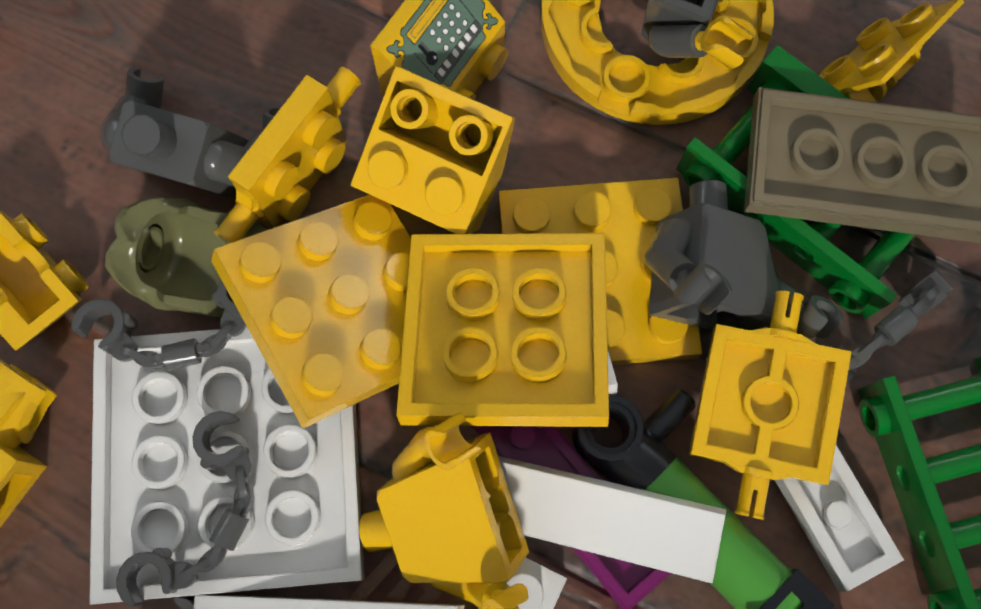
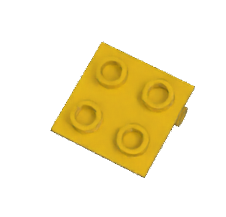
[819,0,965,102]

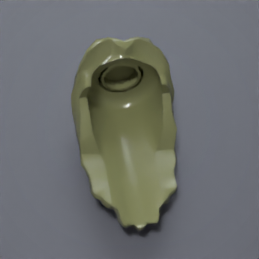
[105,197,267,319]

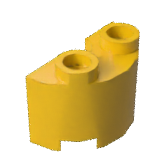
[0,210,90,351]

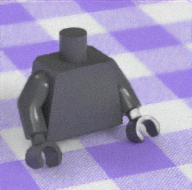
[100,67,279,199]
[644,180,844,339]

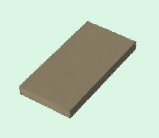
[744,87,981,243]

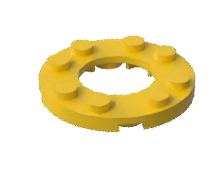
[540,0,774,125]

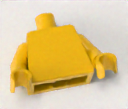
[359,412,529,609]

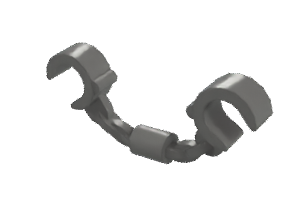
[846,269,954,384]
[71,280,246,371]
[116,411,253,607]

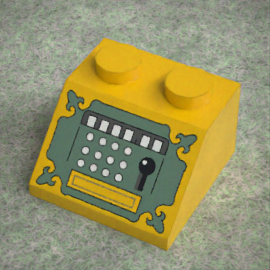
[370,0,508,100]

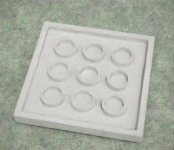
[90,327,365,605]

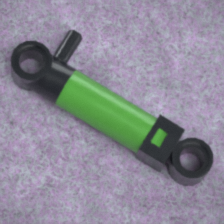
[572,390,834,609]

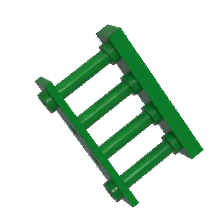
[676,45,915,319]
[858,356,981,609]

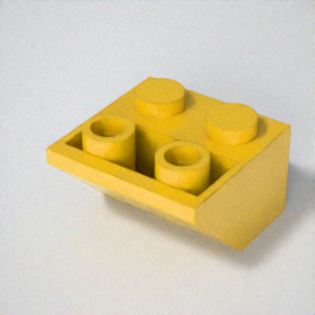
[350,66,515,234]

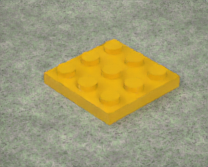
[498,178,702,365]
[211,195,411,429]
[396,233,609,427]

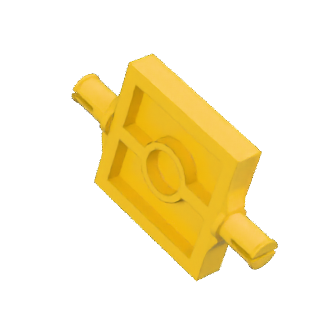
[214,67,361,244]
[689,291,852,520]

